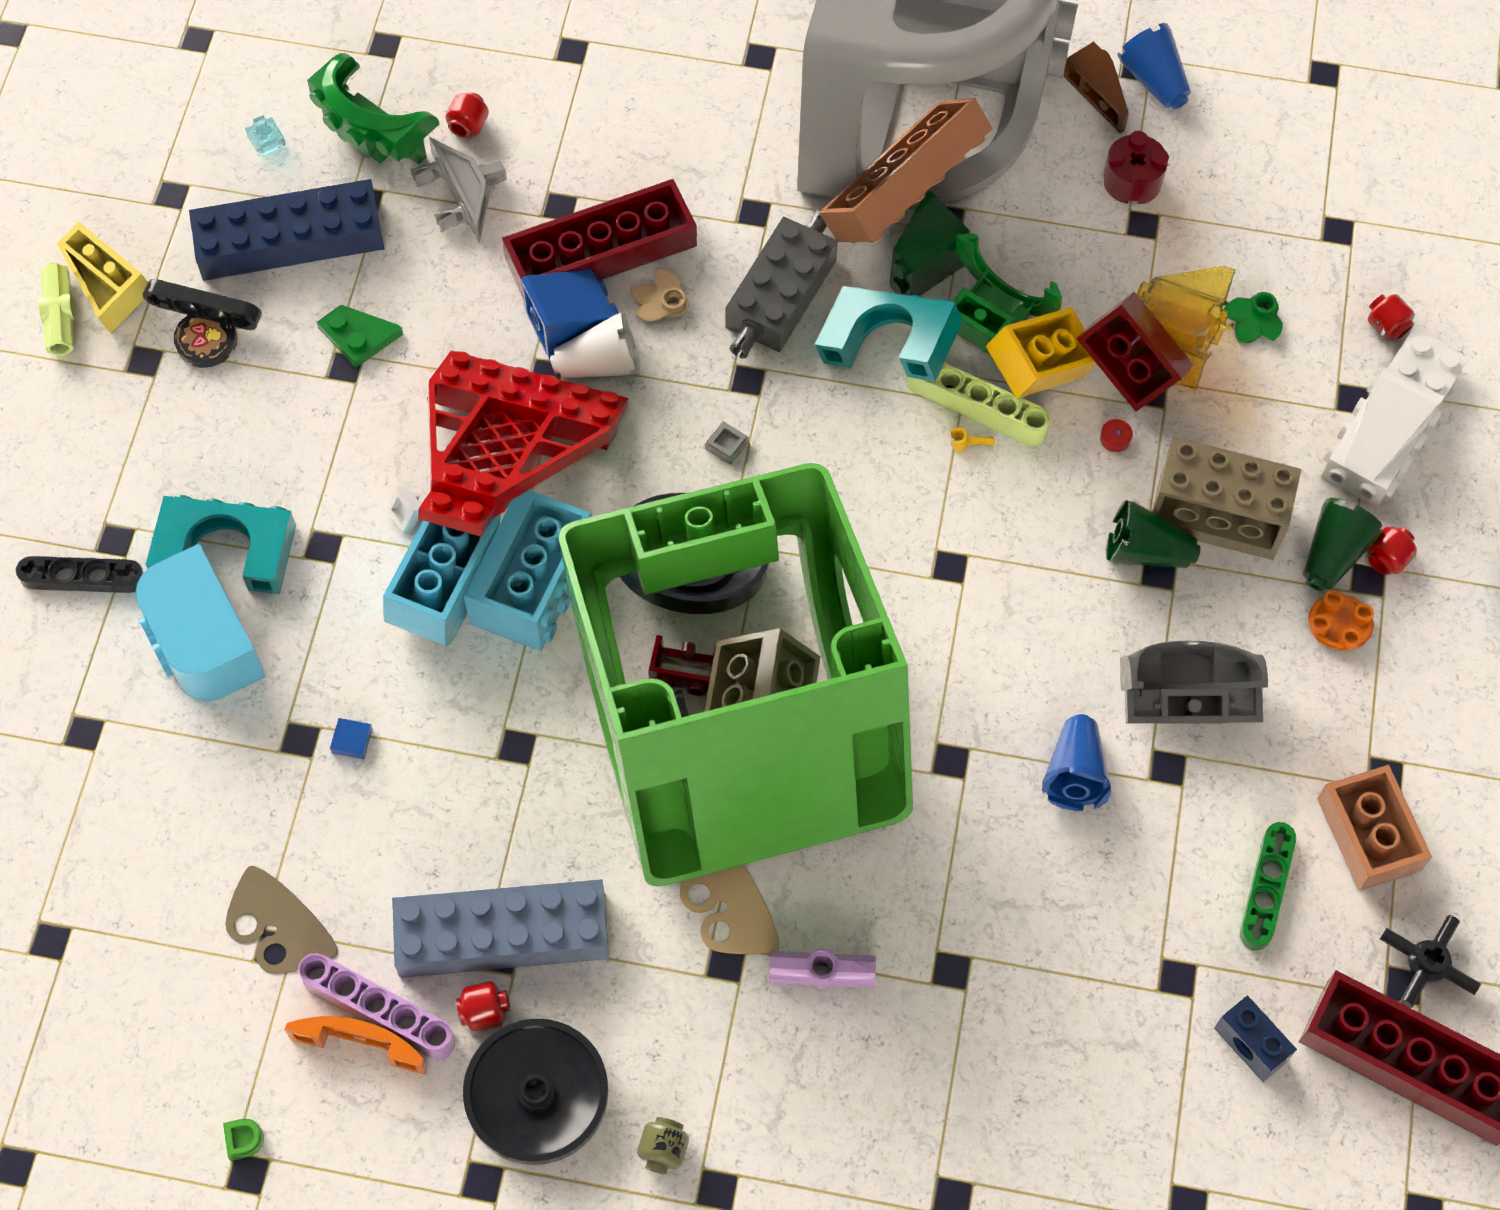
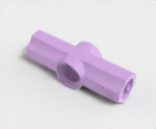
[769,949,876,990]

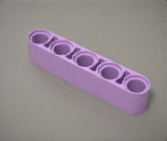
[298,953,455,1060]

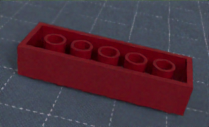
[502,179,697,299]
[1298,970,1500,1146]

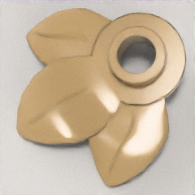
[631,268,689,321]

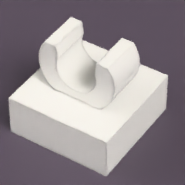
[386,486,421,533]

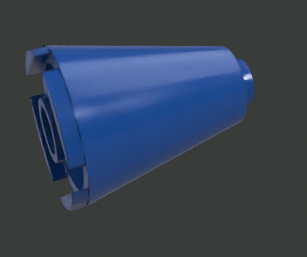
[1117,23,1191,110]
[1042,714,1111,811]

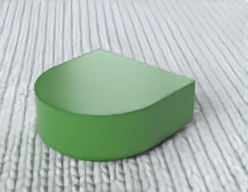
[223,1119,264,1161]

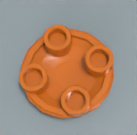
[1308,590,1374,651]

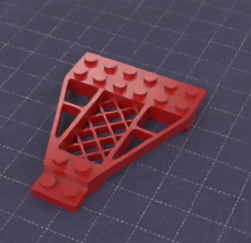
[418,350,629,537]

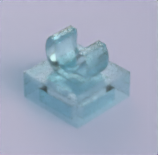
[245,115,286,157]

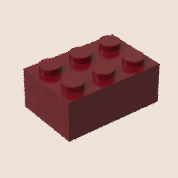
[1076,291,1194,412]

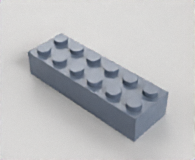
[392,879,609,978]

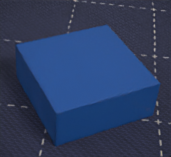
[330,718,373,759]

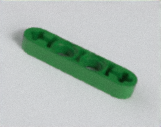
[1239,822,1296,950]

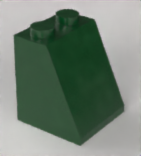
[889,191,970,296]

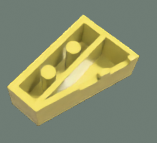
[57,222,148,333]

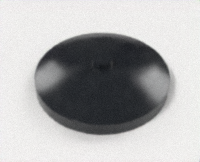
[463,1019,608,1165]

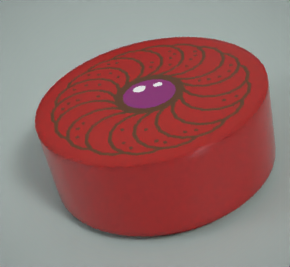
[1100,419,1133,452]

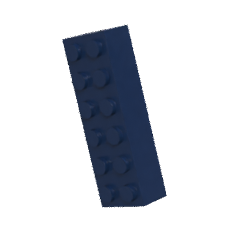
[189,179,385,281]

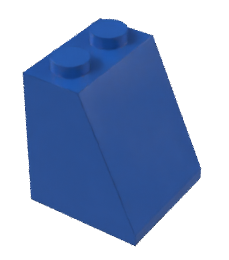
[521,269,619,360]

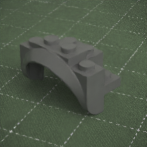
[1120,641,1268,724]

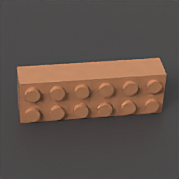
[819,98,993,243]

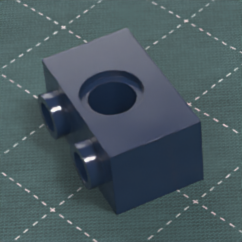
[1214,995,1297,1082]

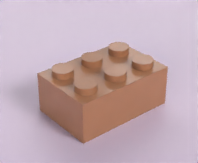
[1317,765,1432,891]

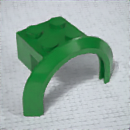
[952,233,1062,354]

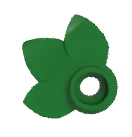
[1222,292,1283,343]

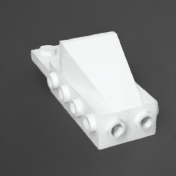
[1321,329,1469,508]

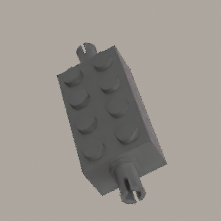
[725,208,838,359]

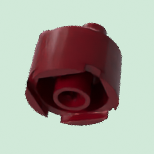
[1103,131,1169,204]

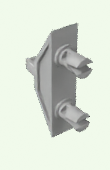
[410,137,507,243]

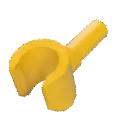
[950,427,995,452]

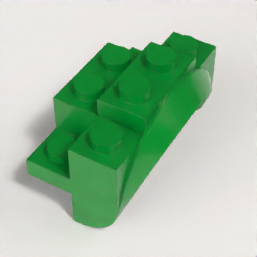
[307,53,440,165]

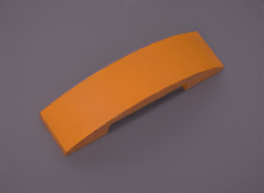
[284,1016,427,1075]

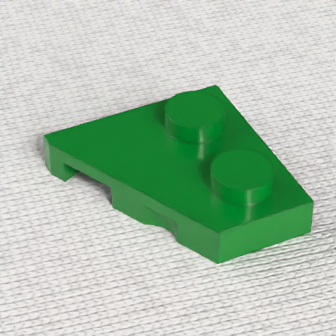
[317,305,403,368]

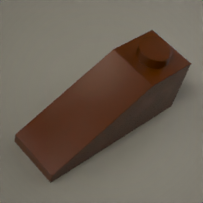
[1063,41,1129,134]

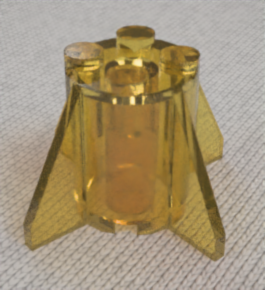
[1137,266,1236,390]

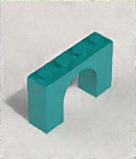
[815,286,962,381]
[145,495,296,594]

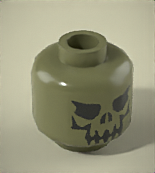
[637,1117,689,1175]

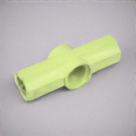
[38,263,76,356]

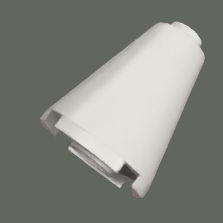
[550,313,640,378]

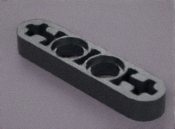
[143,279,262,330]
[15,556,144,593]

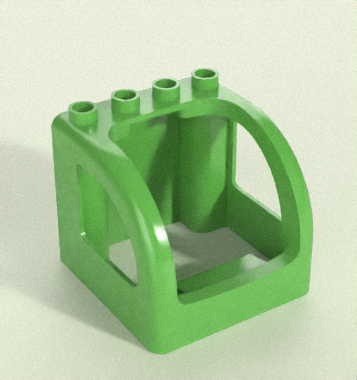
[559,463,913,886]

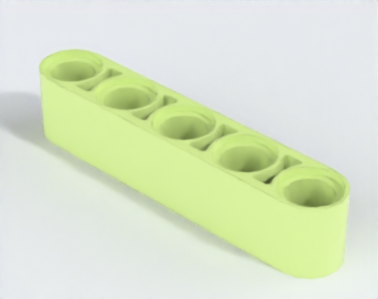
[906,362,1051,446]

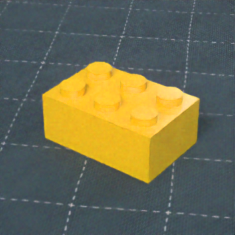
[986,307,1097,399]

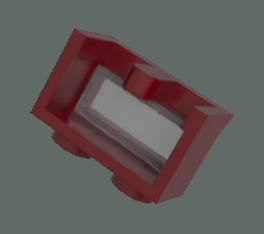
[648,635,716,696]

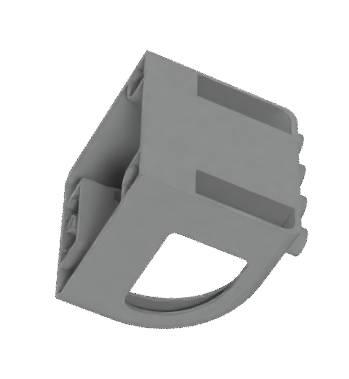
[797,0,1078,210]

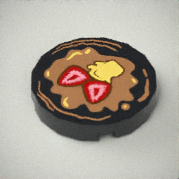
[174,315,237,368]

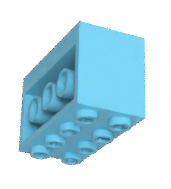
[463,490,592,651]

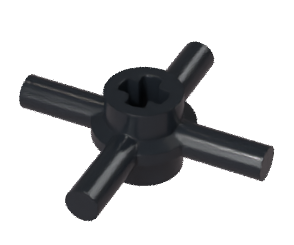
[1380,915,1481,1008]

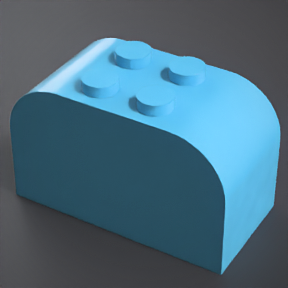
[383,515,500,647]
[136,544,266,701]

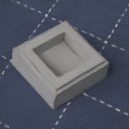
[705,421,749,465]

